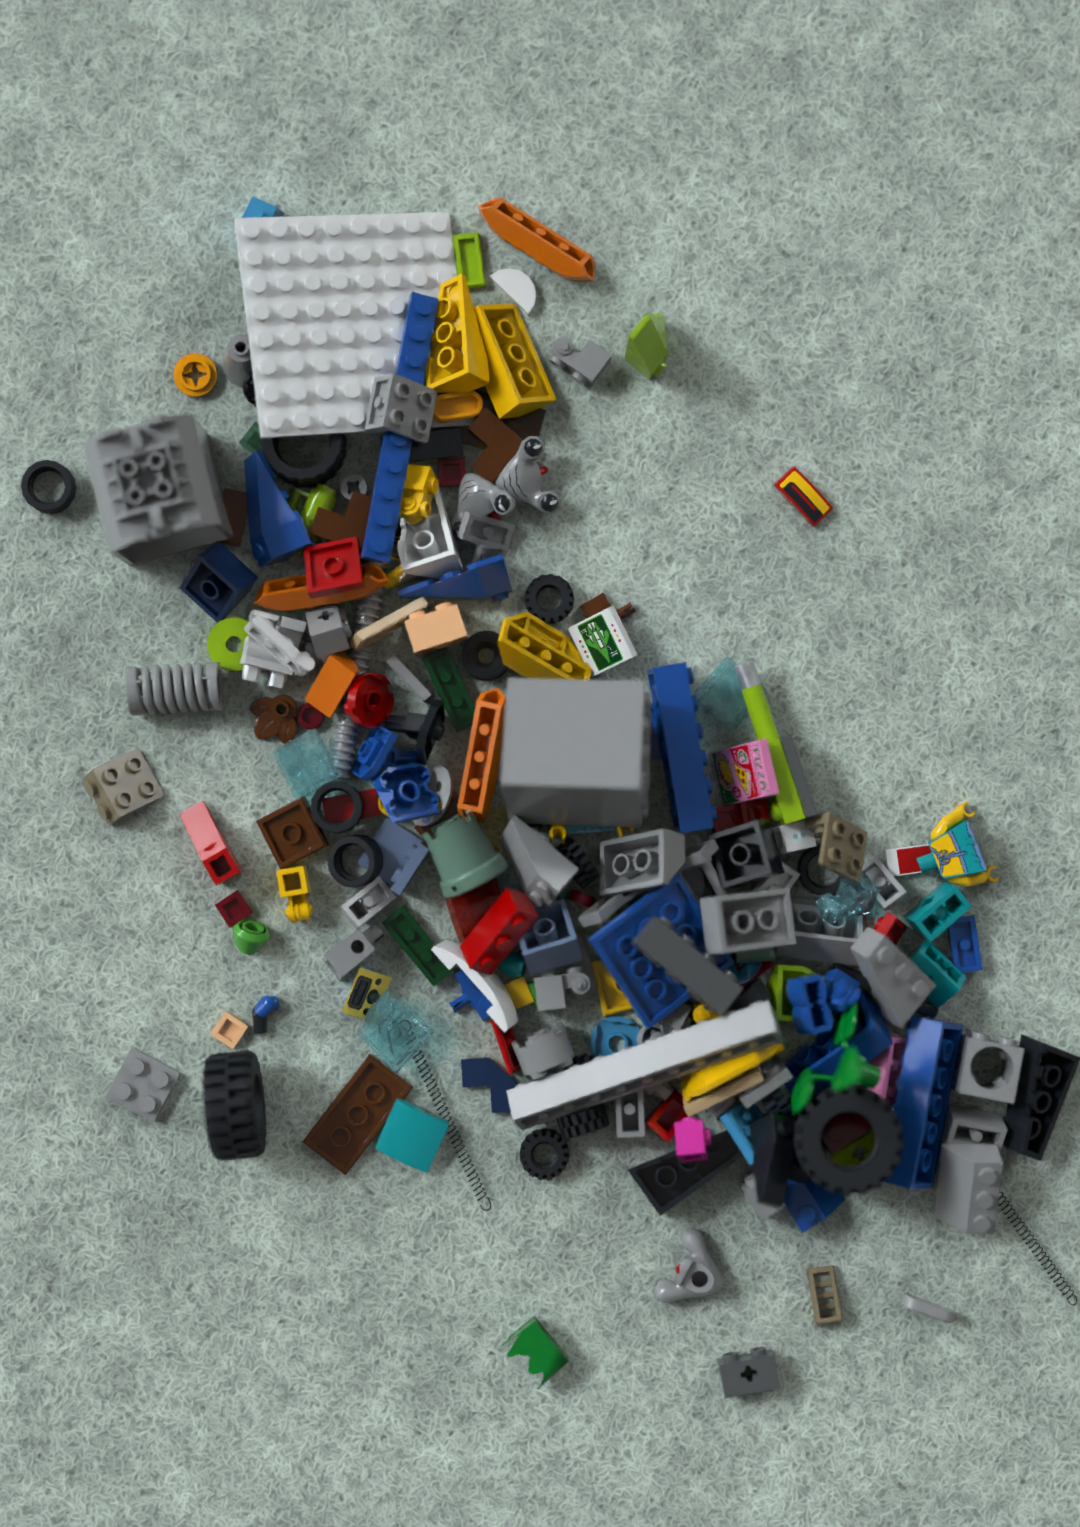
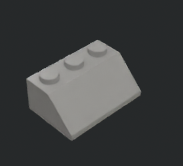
[600,828,685,896]
[775,895,863,966]
[934,1143,1003,1234]

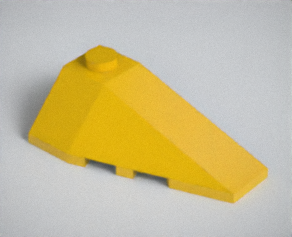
[425,274,490,393]

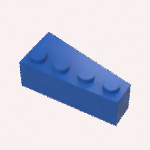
[784,990,893,1097]

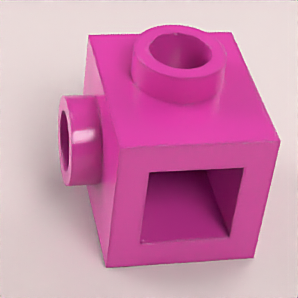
[674,1117,712,1163]

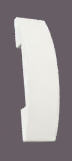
[431,940,518,1032]

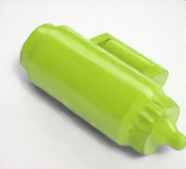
[287,483,337,556]

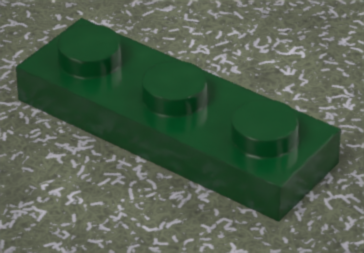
[422,647,475,733]
[382,905,455,987]

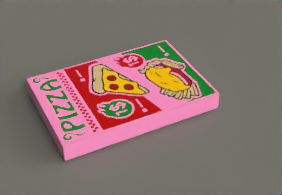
[711,738,779,806]

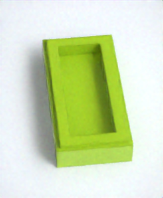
[452,232,486,289]

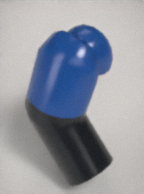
[252,995,279,1034]

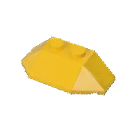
[498,612,592,680]
[680,1042,785,1102]

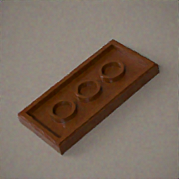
[302,1054,413,1176]

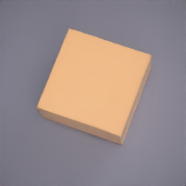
[210,1011,249,1049]

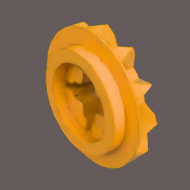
[173,353,218,398]

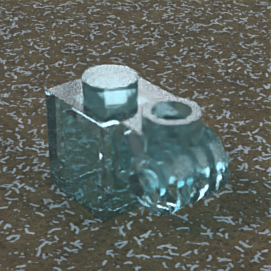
[816,871,879,924]

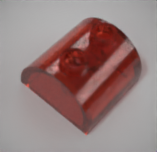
[445,876,502,943]

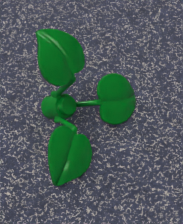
[791,1001,881,1116]

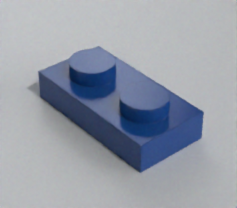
[947,915,983,973]

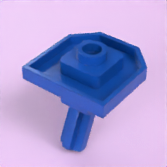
[352,725,420,782]

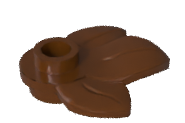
[249,694,298,745]

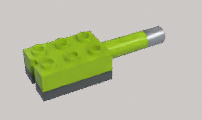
[734,661,817,825]

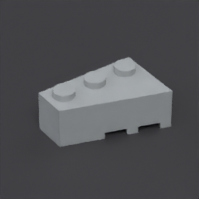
[850,927,936,1028]

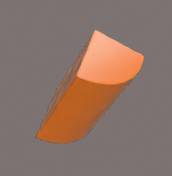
[304,651,358,718]

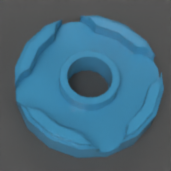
[589,1016,640,1057]

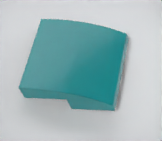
[375,1098,449,1173]

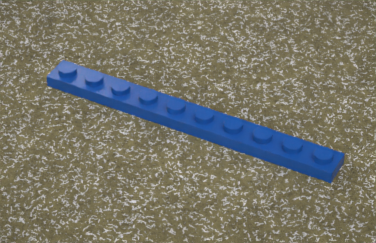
[361,292,439,564]

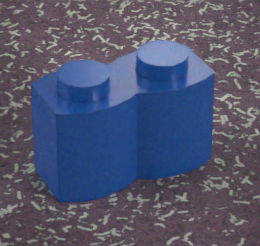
[786,975,833,1034]

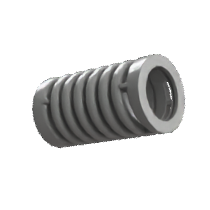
[126,662,224,716]

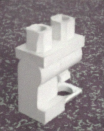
[240,610,307,689]

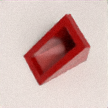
[645,1089,688,1143]

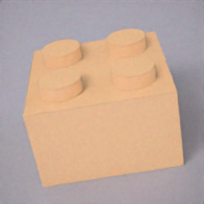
[404,602,468,657]

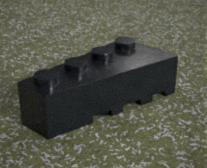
[1003,1034,1080,1161]

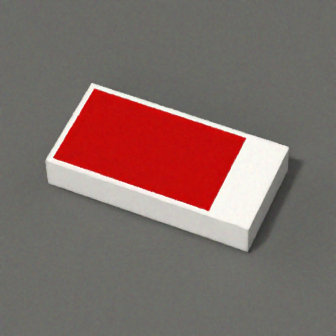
[884,844,939,876]

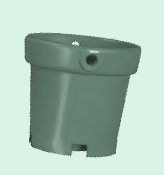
[422,810,508,898]

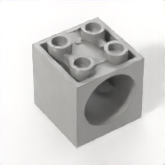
[952,1030,1024,1104]

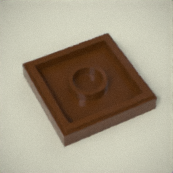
[256,796,329,870]

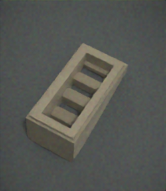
[806,1265,843,1326]

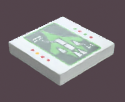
[568,605,638,677]

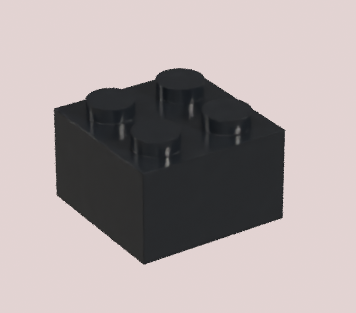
[708,820,785,889]

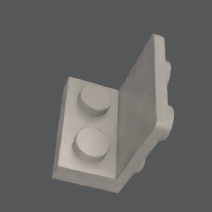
[364,373,437,444]

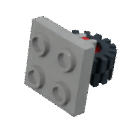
[736,1054,794,1118]

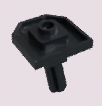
[384,699,446,765]

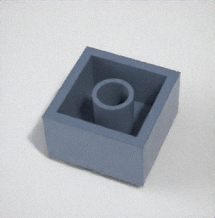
[519,899,583,976]

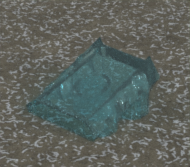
[692,656,767,732]

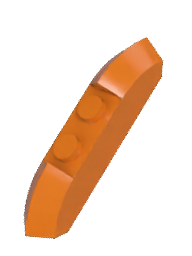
[477,197,595,282]
[253,563,389,612]
[457,688,506,823]

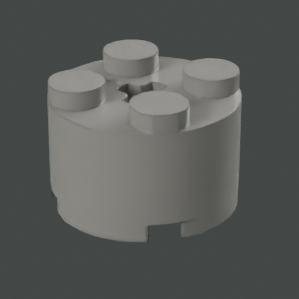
[511,1022,575,1079]

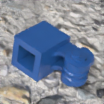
[823,969,861,1015]

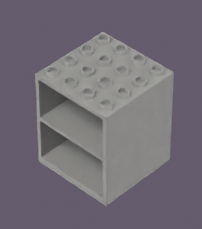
[500,678,652,828]

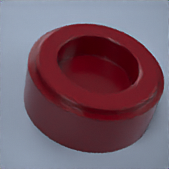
[297,703,325,730]
[567,889,596,907]

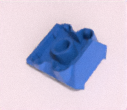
[371,762,441,824]

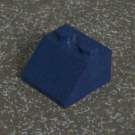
[179,541,259,623]

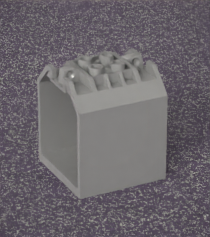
[82,415,234,566]

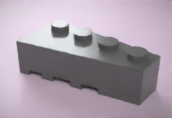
[630,916,743,1015]

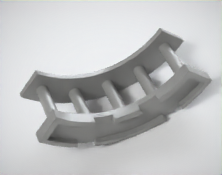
[578,839,744,973]

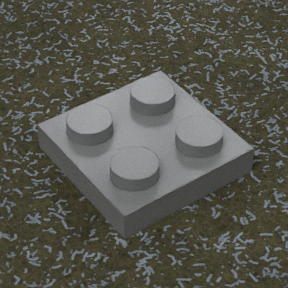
[105,1047,181,1122]

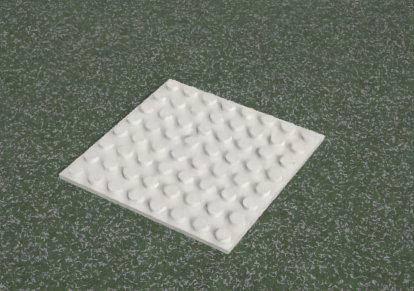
[234,212,475,439]

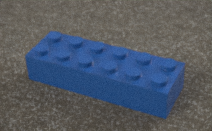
[647,662,717,833]
[882,1016,964,1189]

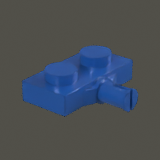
[449,969,493,1021]

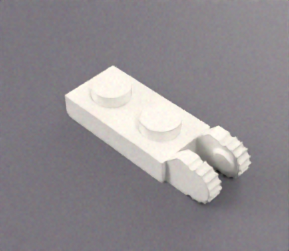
[244,614,315,677]

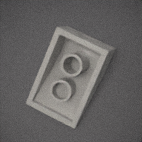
[499,815,578,911]
[700,888,796,954]

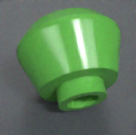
[233,920,270,955]

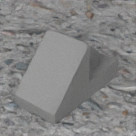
[860,856,908,911]
[339,876,396,929]

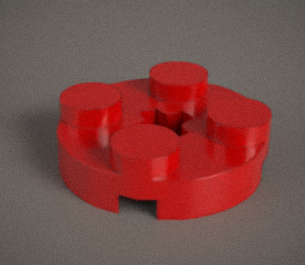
[344,672,394,728]

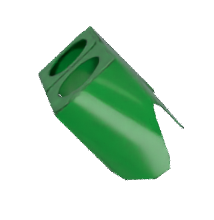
[501,1316,569,1389]

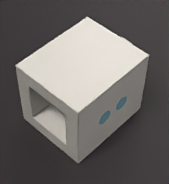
[773,821,817,854]

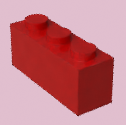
[460,887,539,975]

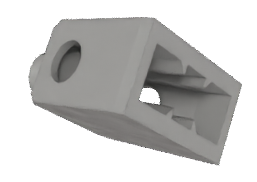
[322,924,384,980]

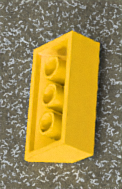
[474,304,557,419]

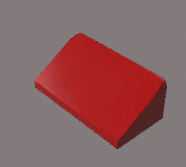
[490,1019,521,1074]

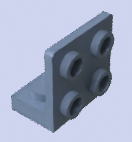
[358,818,430,896]

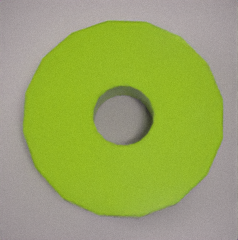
[207,618,250,672]

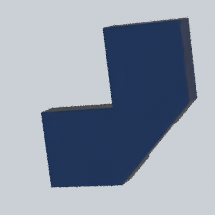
[461,1057,518,1113]

